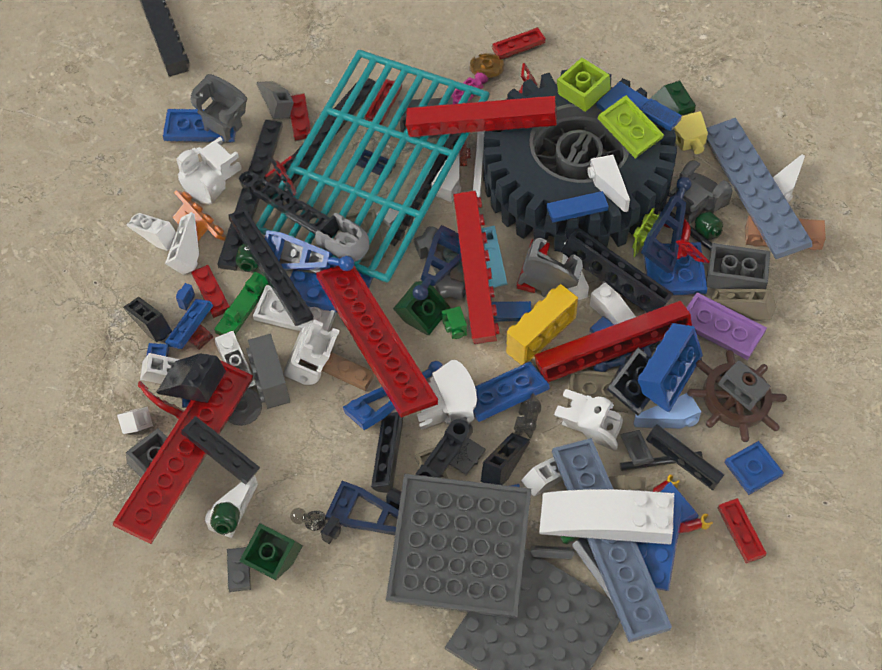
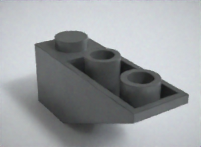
[256,81,294,119]

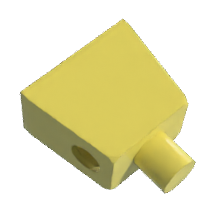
[672,111,708,154]

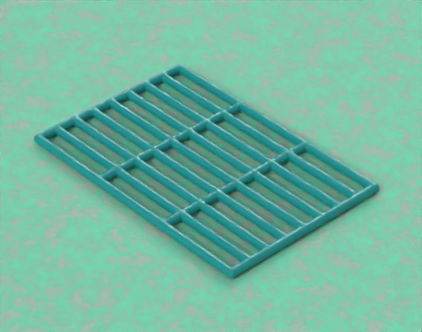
[256,50,490,283]

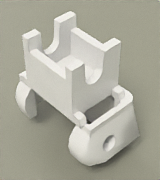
[177,137,241,205]
[283,319,340,385]
[417,360,477,430]
[554,389,623,451]

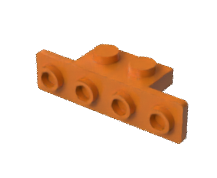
[172,190,226,241]

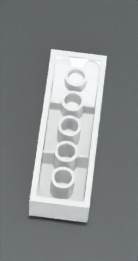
[540,489,674,544]

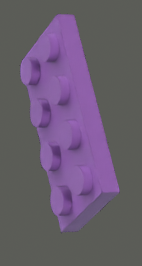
[687,293,767,360]

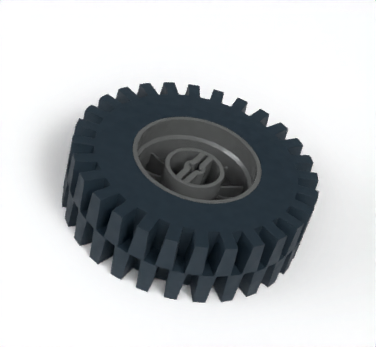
[484,70,677,252]

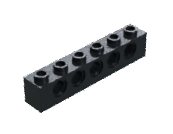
[561,228,673,313]

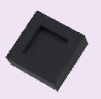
[321,515,341,544]

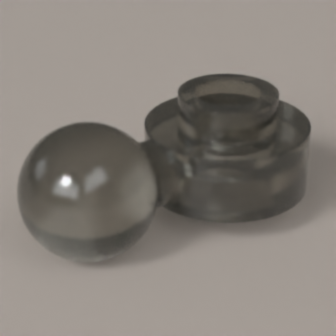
[290,507,326,531]

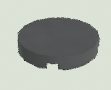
[228,388,262,426]

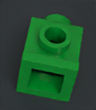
[442,306,467,339]

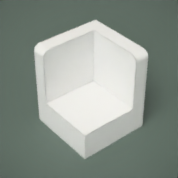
[117,407,153,434]

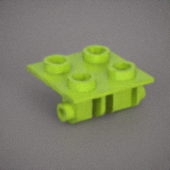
[632,208,660,257]

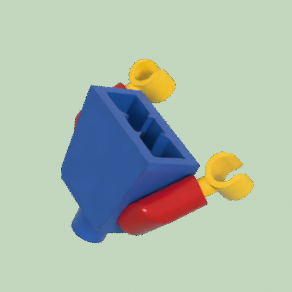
[652,474,713,533]

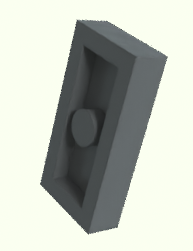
[227,547,251,592]

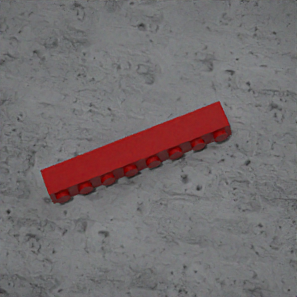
[406,96,557,137]
[453,190,500,344]
[534,300,692,382]

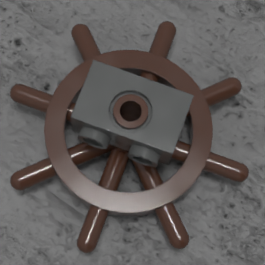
[687,350,787,442]

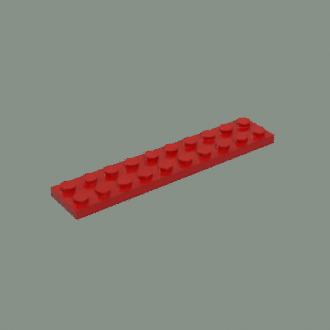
[317,266,438,418]
[113,360,253,544]

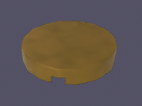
[470,53,504,78]

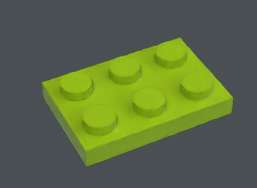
[597,95,664,158]

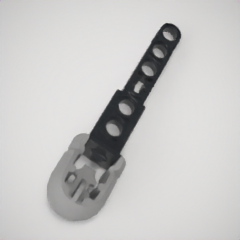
[239,171,369,262]

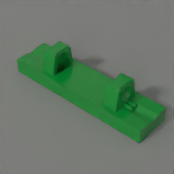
[214,272,270,336]

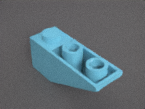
[482,225,508,287]

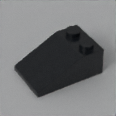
[607,348,651,416]
[157,353,226,403]

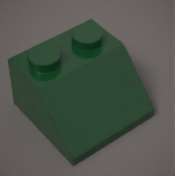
[651,80,696,116]
[393,281,451,335]
[239,523,303,580]

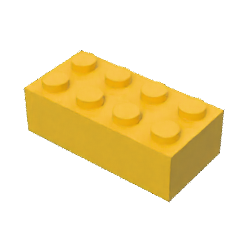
[506,284,578,365]

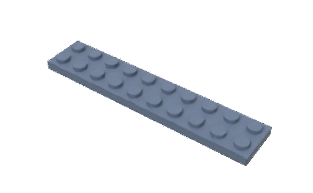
[706,118,812,259]
[552,438,672,643]

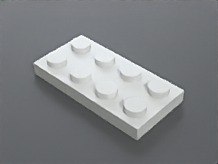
[253,285,337,332]

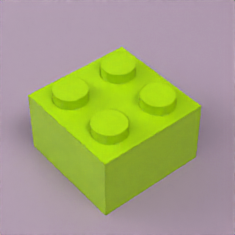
[557,58,611,112]

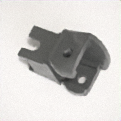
[191,74,247,142]
[669,160,733,224]
[518,238,583,297]

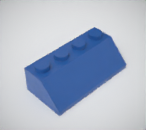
[638,323,703,412]

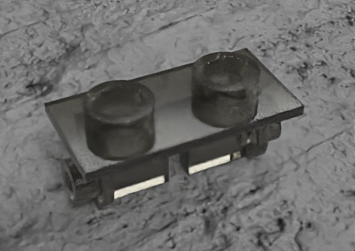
[514,393,541,439]

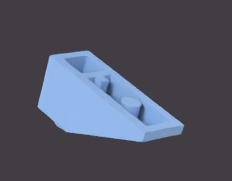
[633,393,701,429]

